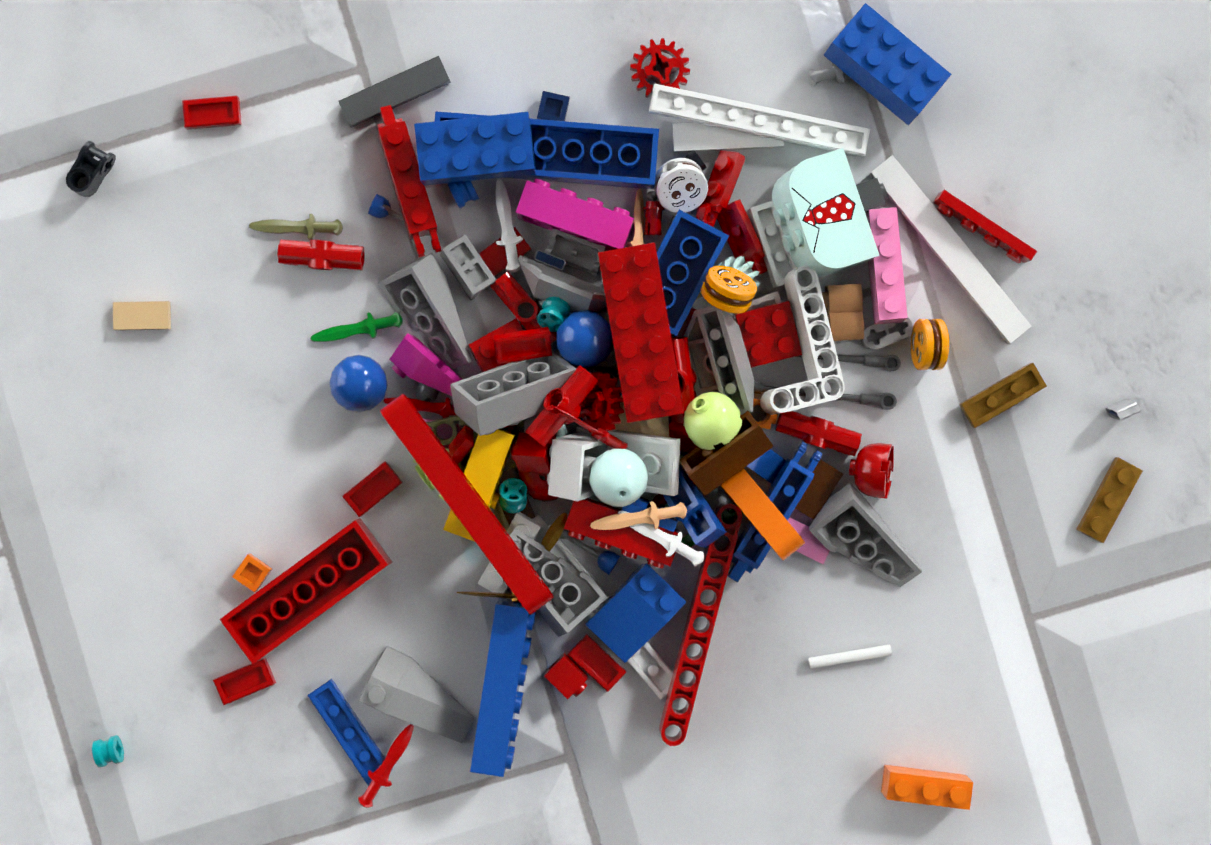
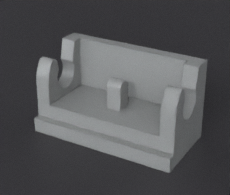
[545,229,606,276]
[440,234,496,300]

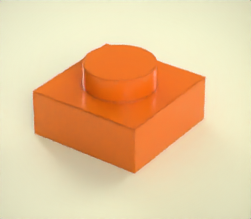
[232,553,272,592]

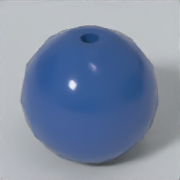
[556,310,614,368]
[330,355,388,412]

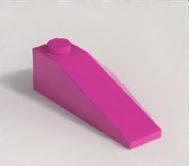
[389,333,463,396]

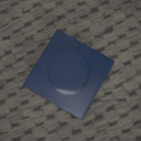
[537,91,570,121]

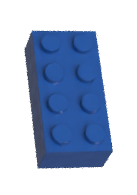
[824,3,952,126]
[414,112,536,186]
[657,209,729,337]

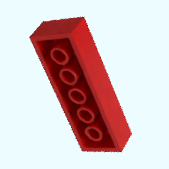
[598,242,685,423]
[220,518,392,665]

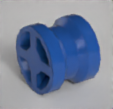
[448,181,479,208]

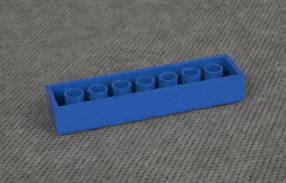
[434,111,659,189]

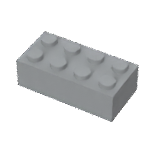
[450,351,576,436]

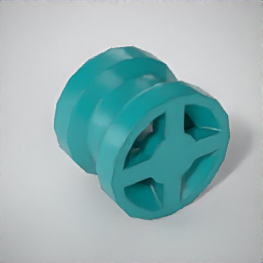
[537,296,570,332]
[499,478,527,513]
[92,735,124,768]

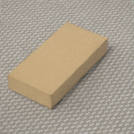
[113,301,171,330]

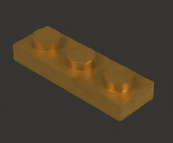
[959,363,1047,428]
[1076,457,1143,543]

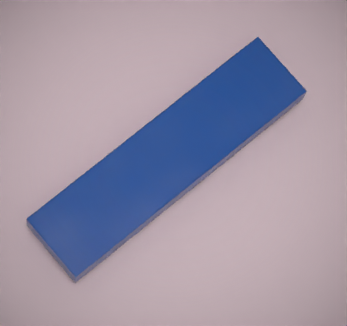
[307,679,393,786]

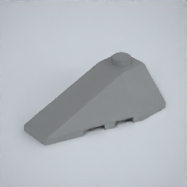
[378,253,472,369]
[809,483,922,587]
[509,529,608,637]
[359,646,474,743]

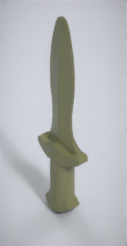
[249,213,343,240]

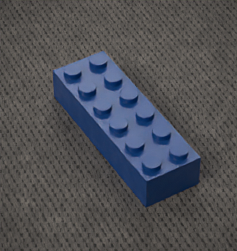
[470,598,536,777]

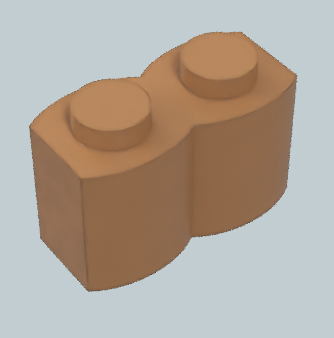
[822,284,864,341]

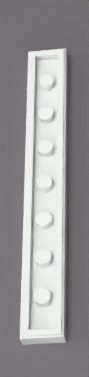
[648,84,870,158]
[870,155,1032,344]
[533,514,681,700]

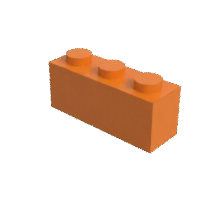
[881,765,973,810]

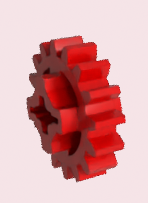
[630,38,690,98]
[578,372,624,433]

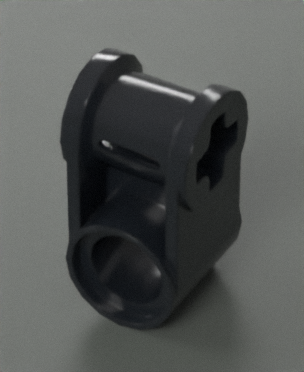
[66,141,116,197]

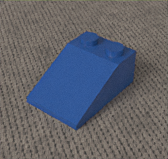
[585,563,686,663]

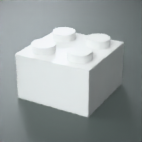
[547,431,609,501]

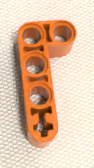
[720,468,805,561]

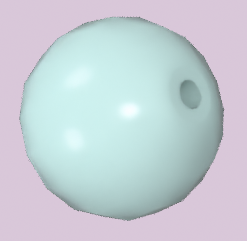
[589,448,648,507]

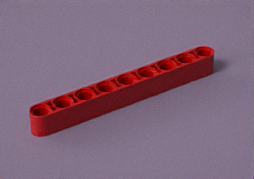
[380,393,554,615]
[659,502,742,746]

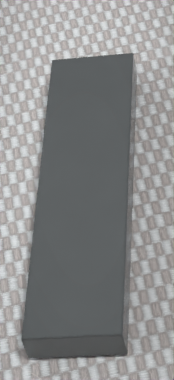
[338,56,451,128]

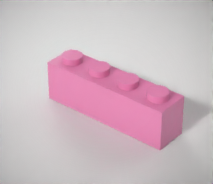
[866,207,908,325]

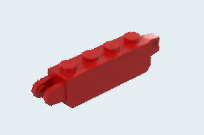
[377,105,442,258]

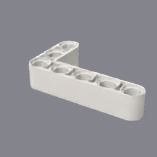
[760,266,845,415]

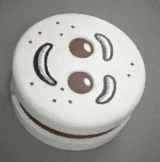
[654,158,708,213]

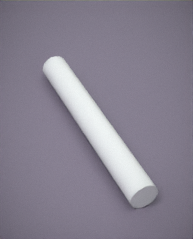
[808,644,892,669]

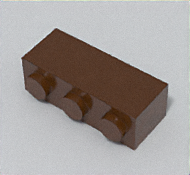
[680,411,774,496]

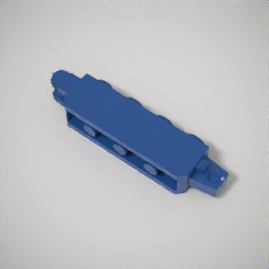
[727,441,822,582]

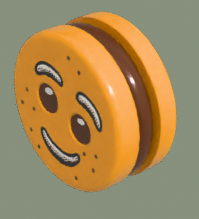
[701,266,757,314]
[910,319,949,370]

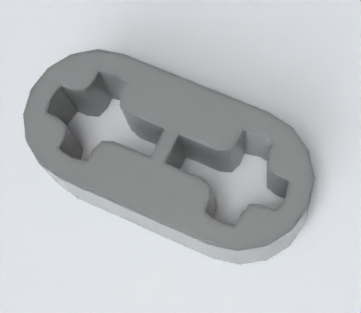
[861,318,913,350]

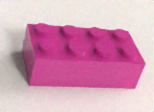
[516,179,634,251]

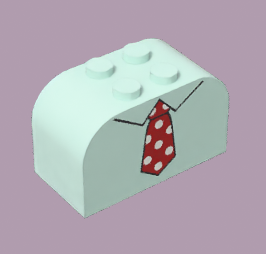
[772,148,880,277]

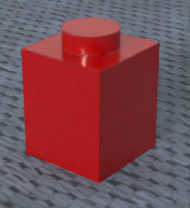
[511,433,553,474]
[544,652,588,699]

